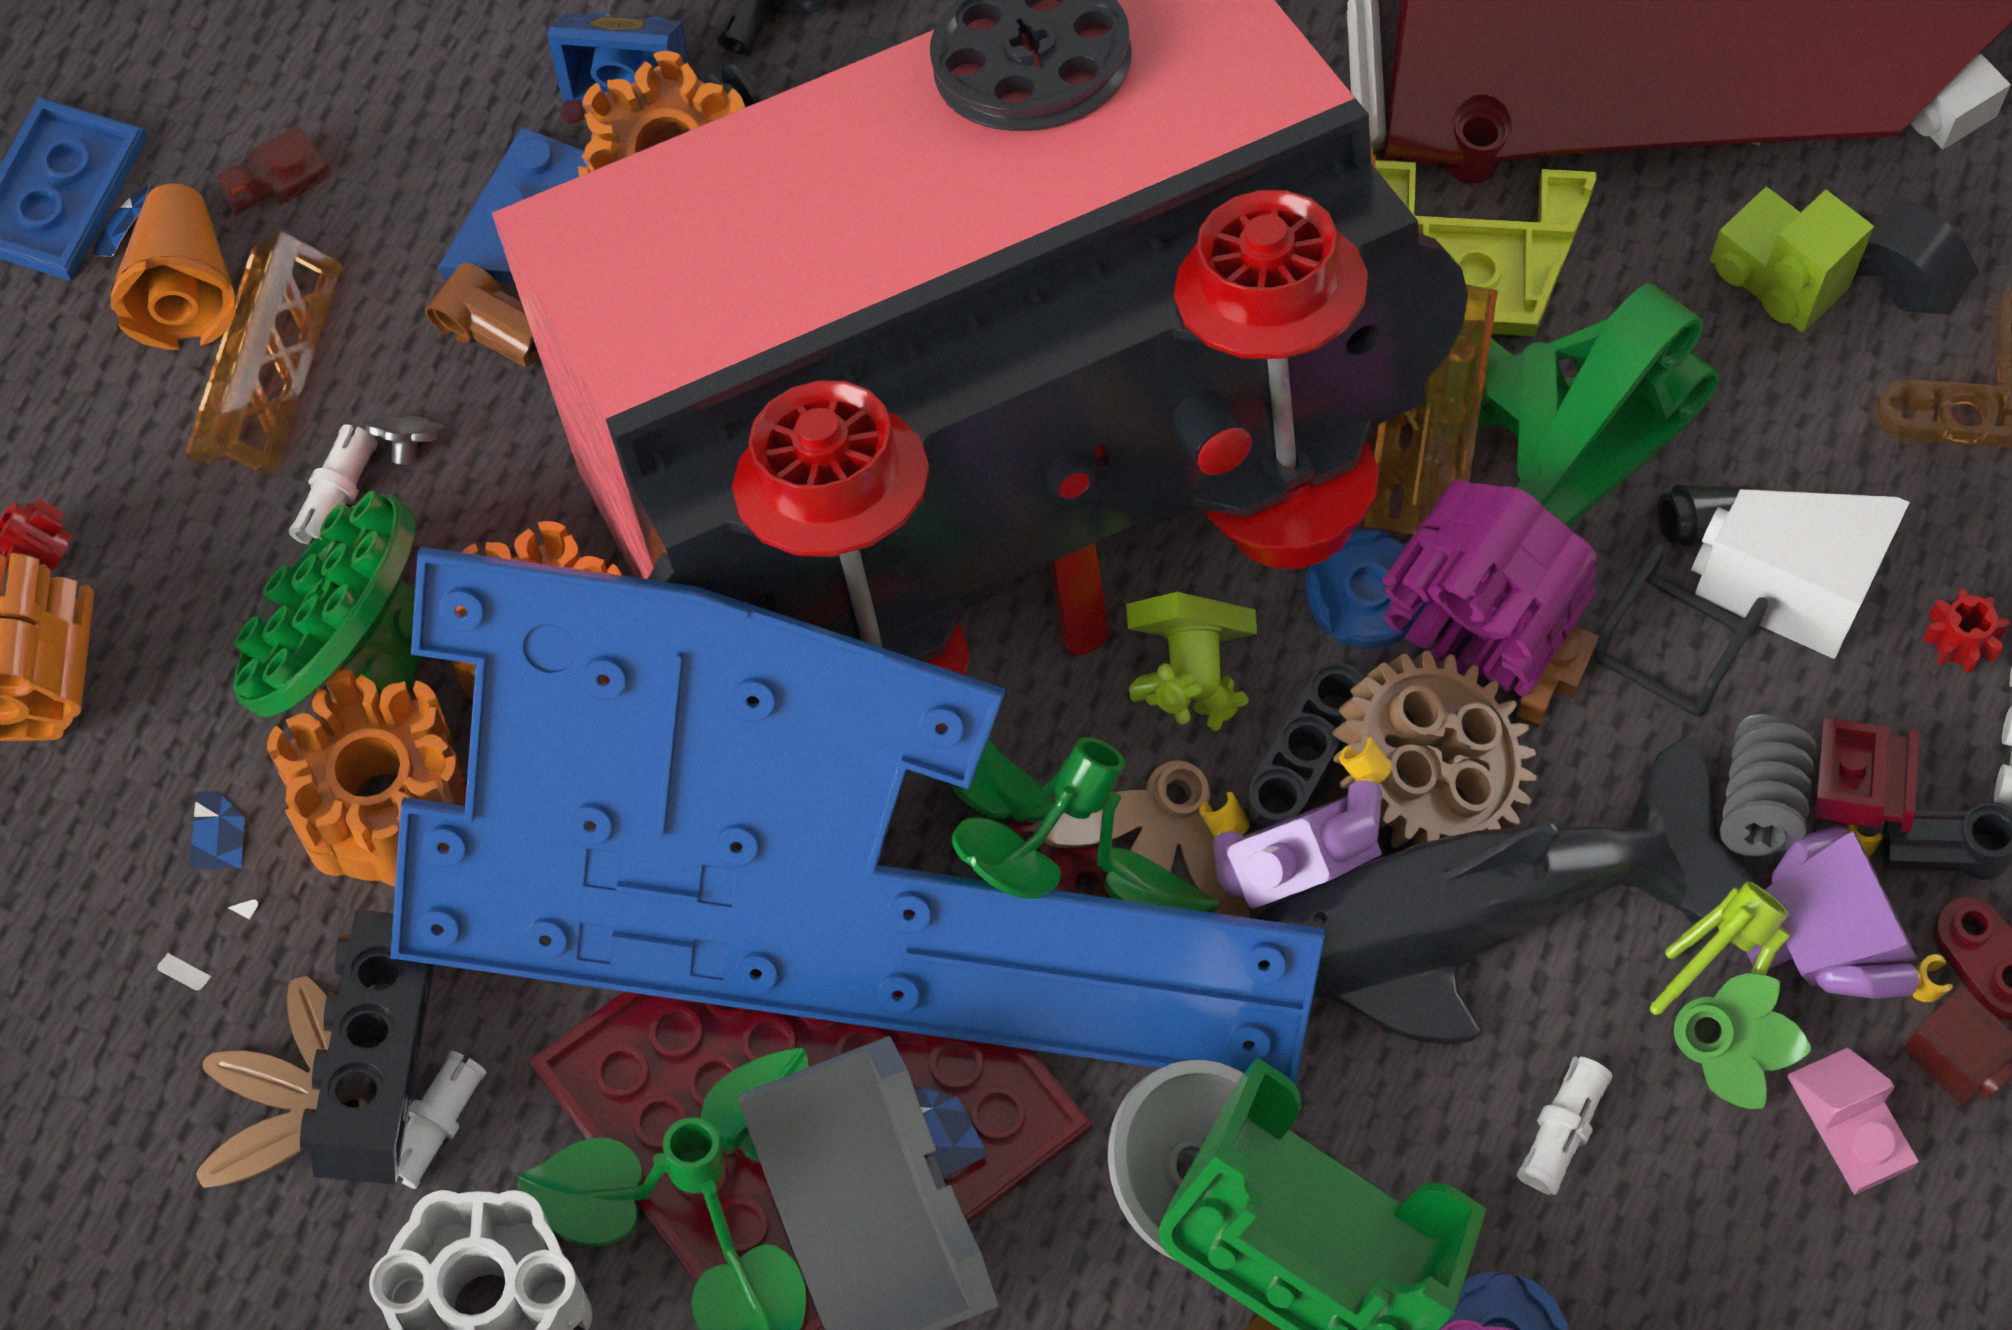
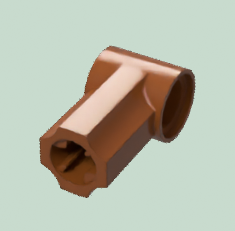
[425,262,540,368]

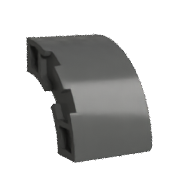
[738,1036,998,1330]

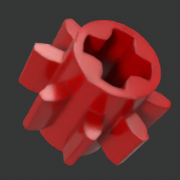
[0,498,71,571]
[1923,589,2009,673]

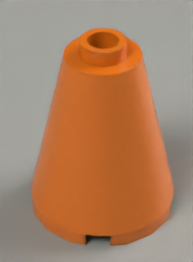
[110,183,236,350]

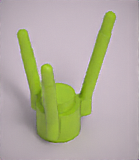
[1650,881,1791,1015]

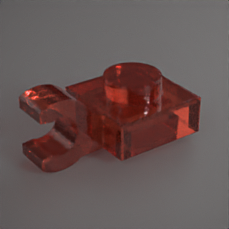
[217,125,331,215]

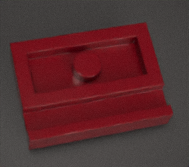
[1813,718,1920,832]

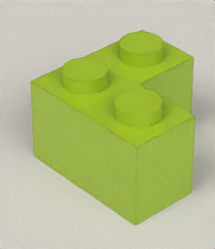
[1710,186,1874,333]

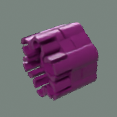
[1382,480,1597,696]

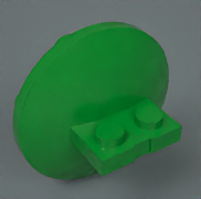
[233,491,424,718]

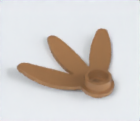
[1044,760,1250,918]
[196,976,370,1188]

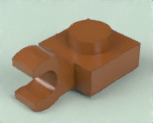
[1515,626,1599,728]

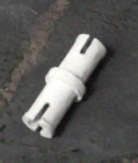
[289,424,378,545]
[397,1051,487,1189]
[1517,1057,1613,1195]

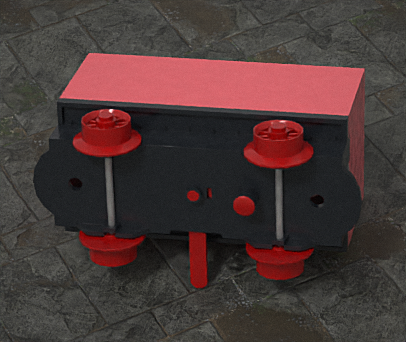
[492,0,1468,729]

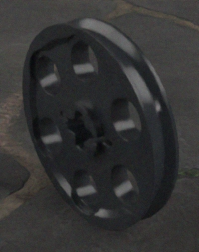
[930,0,1132,131]

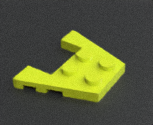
[1375,160,1596,336]

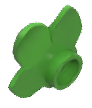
[1674,973,1811,1109]

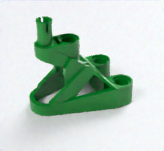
[1407,283,1720,528]

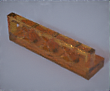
[184,230,342,475]
[1364,284,1498,534]

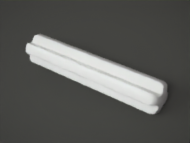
[1347,0,1386,152]

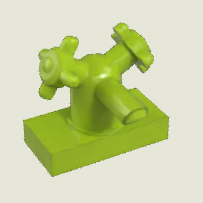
[1126,592,1257,731]

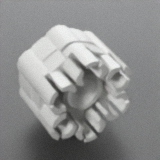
[369,1190,592,1330]

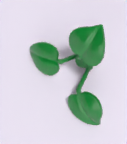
[951,737,1220,913]
[517,1048,809,1330]

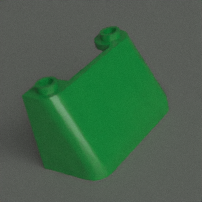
[1158,1057,1487,1330]

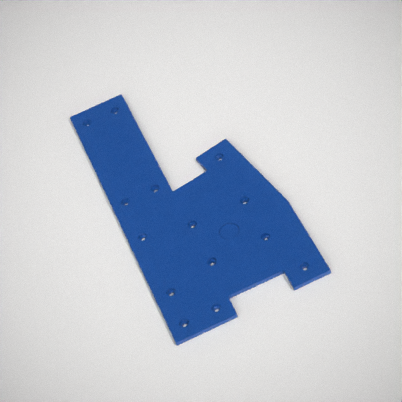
[390,547,1325,1085]

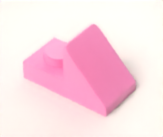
[1787,1048,1919,1195]

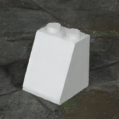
[1691,489,1910,659]

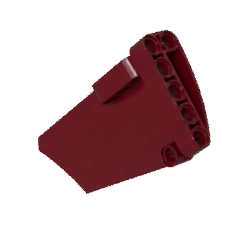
[1383,0,2012,184]

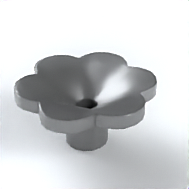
[366,416,445,465]

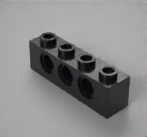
[300,910,436,1185]

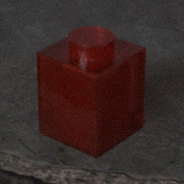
[1902,987,2012,1107]

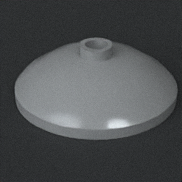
[1108,1060,1290,1262]

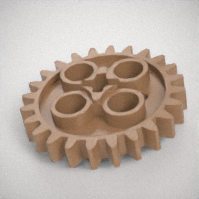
[1333,651,1536,849]

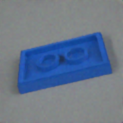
[0,97,148,281]

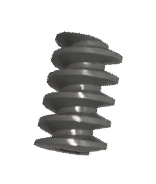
[1720,714,1818,856]

